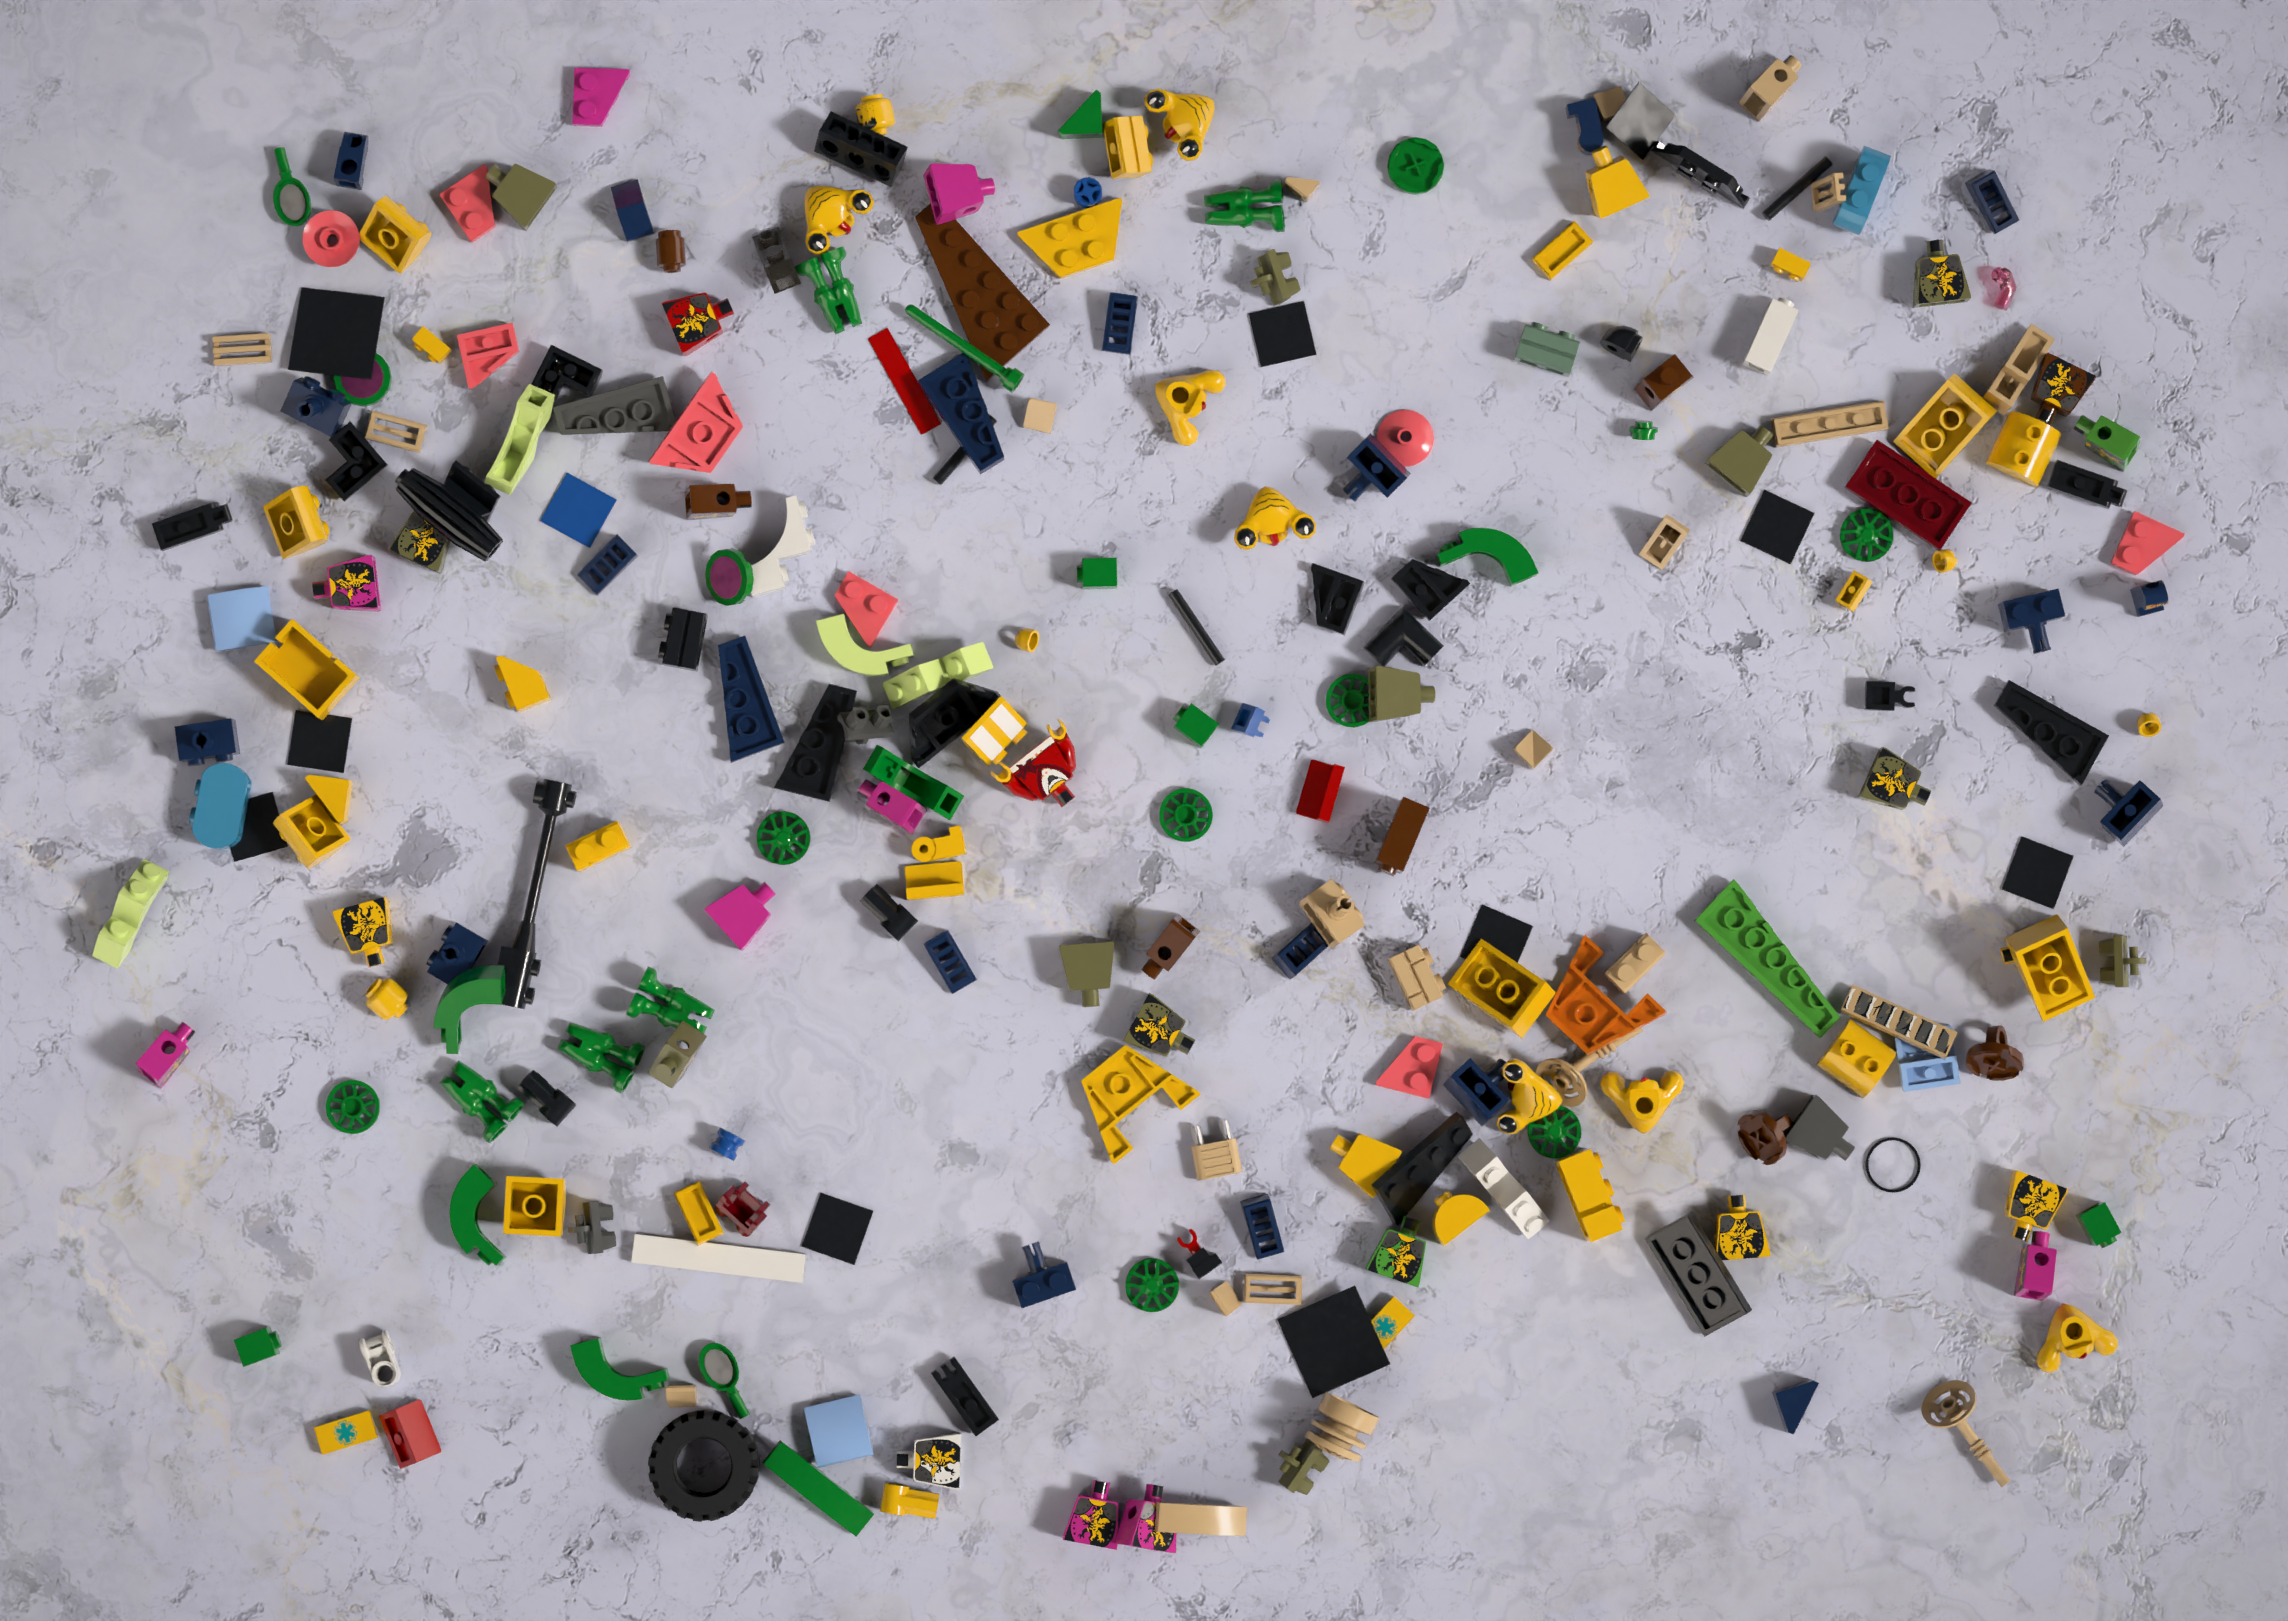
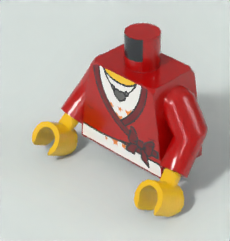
[990,719,1076,807]

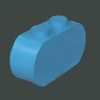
[1832,146,1891,235]
[189,763,252,850]

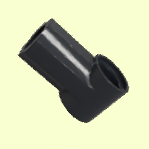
[860,884,918,942]
[517,1070,576,1127]

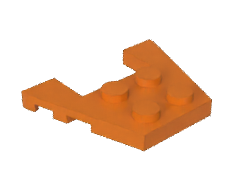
[1546,935,1667,1056]

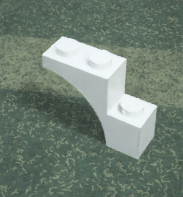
[751,495,816,598]
[1458,1138,1550,1240]

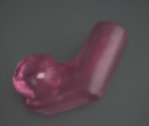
[1991,267,2016,311]

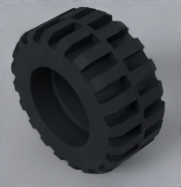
[648,1410,760,1522]

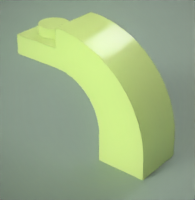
[816,614,914,677]

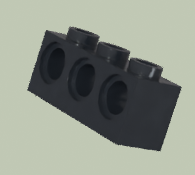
[814,111,908,187]

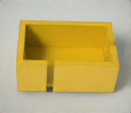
[254,619,361,720]
[1554,1149,1625,1242]

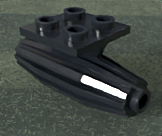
[395,460,503,562]

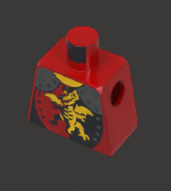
[662,293,734,357]

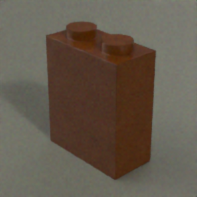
[1374,797,1430,876]

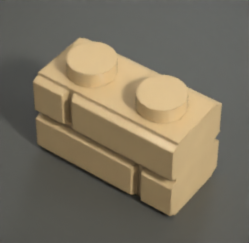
[1603,933,1666,994]
[1387,945,1446,1011]

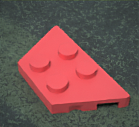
[648,372,743,473]

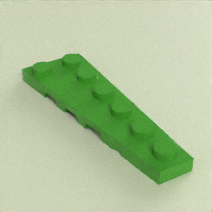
[1694,879,1840,1038]

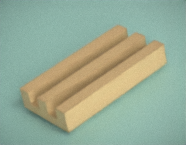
[1811,172,1846,212]
[212,333,272,366]
[364,411,428,453]
[1244,1274,1302,1305]

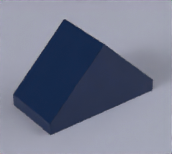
[611,179,654,242]
[1772,1379,1819,1435]

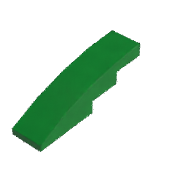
[762,1440,874,1537]

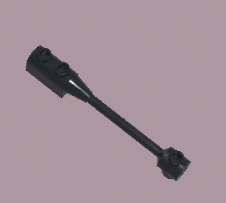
[498,779,577,1009]

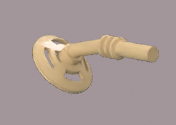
[1535,1028,1643,1107]
[1921,1380,2010,1487]

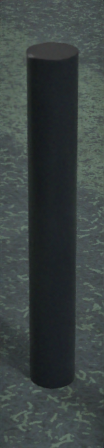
[1762,156,1833,221]
[933,414,997,485]
[1168,589,1225,666]

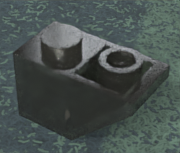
[752,227,801,294]

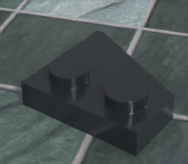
[1391,559,1470,621]
[1311,563,1365,636]

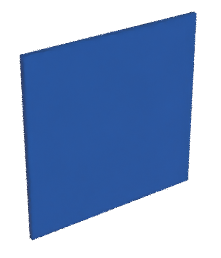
[540,473,617,548]

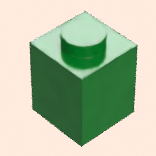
[1077,558,1117,590]
[1173,703,1219,748]
[2075,1202,2122,1248]
[234,1327,282,1367]

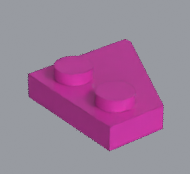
[573,68,630,127]

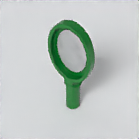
[273,147,311,227]
[699,1343,750,1419]

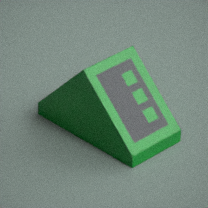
[1058,89,1102,139]

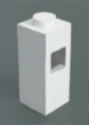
[1742,297,1799,376]

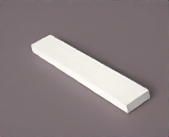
[631,1234,806,1283]

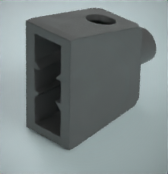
[1784,1095,1855,1161]

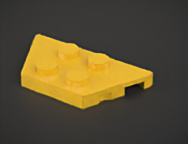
[1017,197,1122,279]

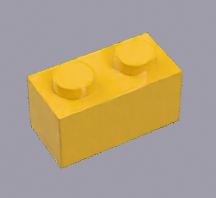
[1770,247,1811,282]
[412,326,452,364]
[1835,570,1872,613]

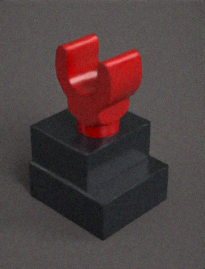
[1177,1229,1222,1280]

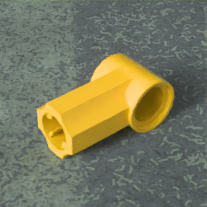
[880,1482,940,1519]

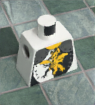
[897,1433,961,1490]

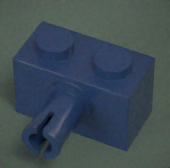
[280,376,352,437]
[1343,433,1411,501]
[1998,588,2065,654]
[174,718,240,766]
[2094,779,2163,847]
[426,923,488,984]
[1443,1058,1509,1126]
[1012,1241,1076,1308]

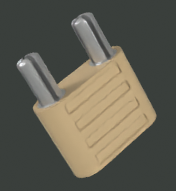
[1191,1120,1243,1181]

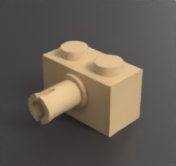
[1298,879,1365,949]

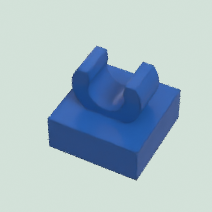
[1231,703,1270,737]

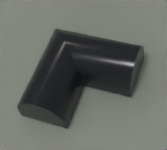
[531,345,603,406]
[326,421,388,502]
[1363,607,1444,667]

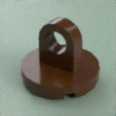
[1966,1025,2024,1081]
[1737,1110,1793,1165]

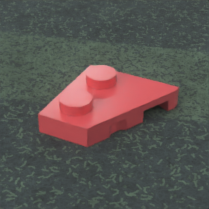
[439,164,495,243]
[457,323,520,389]
[2110,511,2185,575]
[834,571,898,648]
[1375,1036,1443,1099]

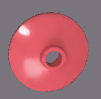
[302,210,360,267]
[1377,410,1434,467]

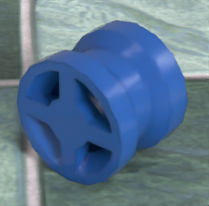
[1074,177,1102,209]
[709,1127,745,1161]

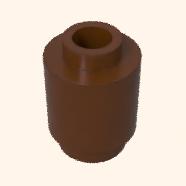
[656,230,686,273]

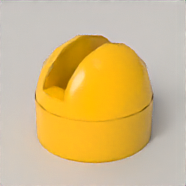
[1932,549,1958,573]
[1015,628,1039,652]
[2137,712,2161,737]

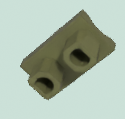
[1250,249,1301,306]
[2099,935,2147,987]
[1278,1439,1329,1495]

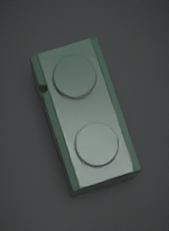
[1514,322,1580,377]

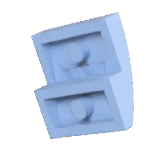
[207,586,277,652]
[1893,1024,1960,1092]
[804,1394,874,1468]

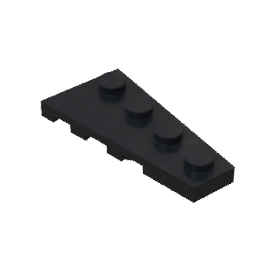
[1994,680,2109,786]
[774,684,857,802]
[1371,1111,1473,1226]

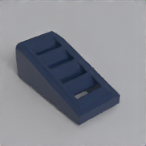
[1965,170,2019,234]
[1102,292,1138,355]
[577,534,638,596]
[1272,922,1328,979]
[923,930,977,994]
[1240,1194,1284,1260]

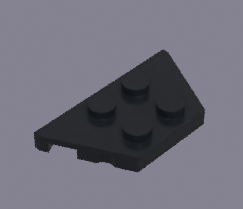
[1651,141,1750,209]
[909,678,1001,769]

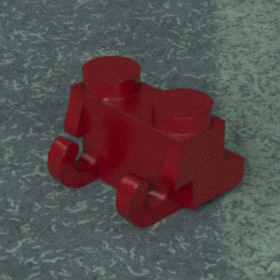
[715,1182,771,1237]

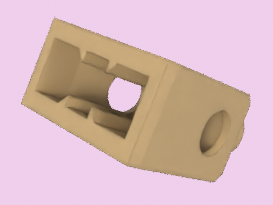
[1738,55,1802,122]

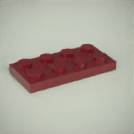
[1844,440,1972,551]

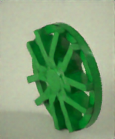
[1840,508,1894,562]
[1326,674,1369,727]
[1159,788,1213,842]
[757,811,810,865]
[326,1080,380,1134]
[1527,1105,1581,1158]
[1125,1258,1179,1312]

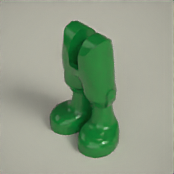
[1204,179,1285,232]
[795,247,862,335]
[626,966,715,1034]
[557,1022,645,1093]
[439,1060,524,1143]

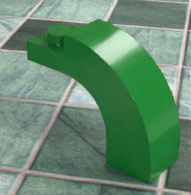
[1436,528,1538,587]
[863,745,964,820]
[434,965,505,1054]
[450,1164,506,1266]
[570,1337,670,1401]

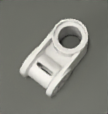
[359,1330,401,1387]

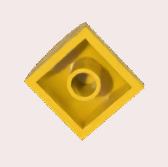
[359,196,432,274]
[1985,411,2062,488]
[263,485,329,559]
[273,794,351,869]
[1816,1018,1897,1098]
[503,1176,566,1237]
[1432,1190,1490,1246]

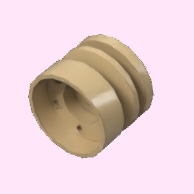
[1305,1392,1380,1463]

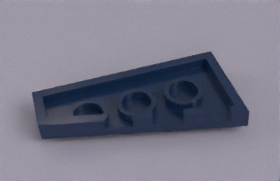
[918,353,1004,475]
[718,636,785,763]

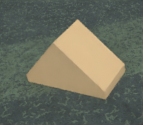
[1639,514,1690,570]

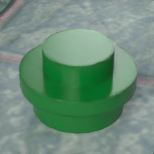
[1629,420,1658,440]

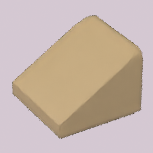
[1593,86,1626,122]
[1284,177,1320,202]
[1023,398,1057,434]
[1209,1281,1242,1316]
[665,1384,697,1408]

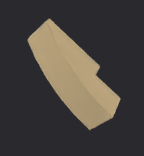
[1982,323,2055,416]
[1155,1502,1247,1536]

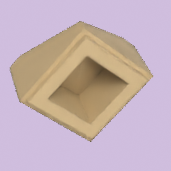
[1512,730,1554,770]

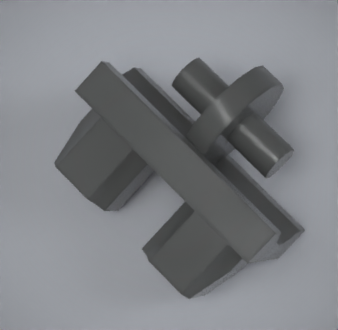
[837,705,894,745]
[568,1201,617,1254]

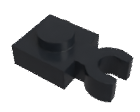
[1864,681,1915,711]

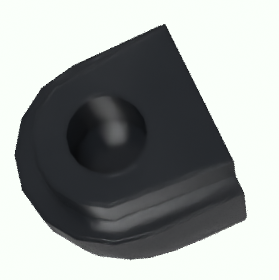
[1600,325,1643,362]

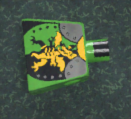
[2074,415,2141,472]
[1365,1216,1426,1287]

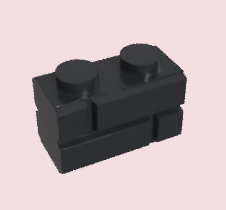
[658,608,708,672]

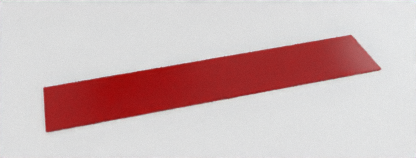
[868,328,941,435]

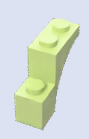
[485,384,555,495]
[882,642,993,709]
[92,859,170,969]

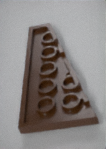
[915,203,1050,382]

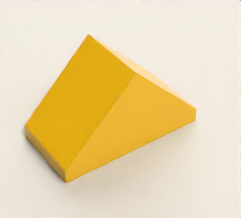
[305,775,353,825]

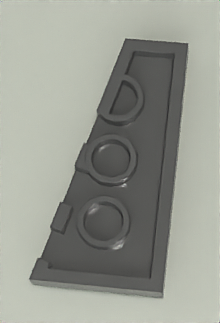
[553,376,676,435]

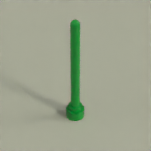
[905,304,1025,393]

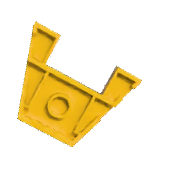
[1081,1044,1201,1165]

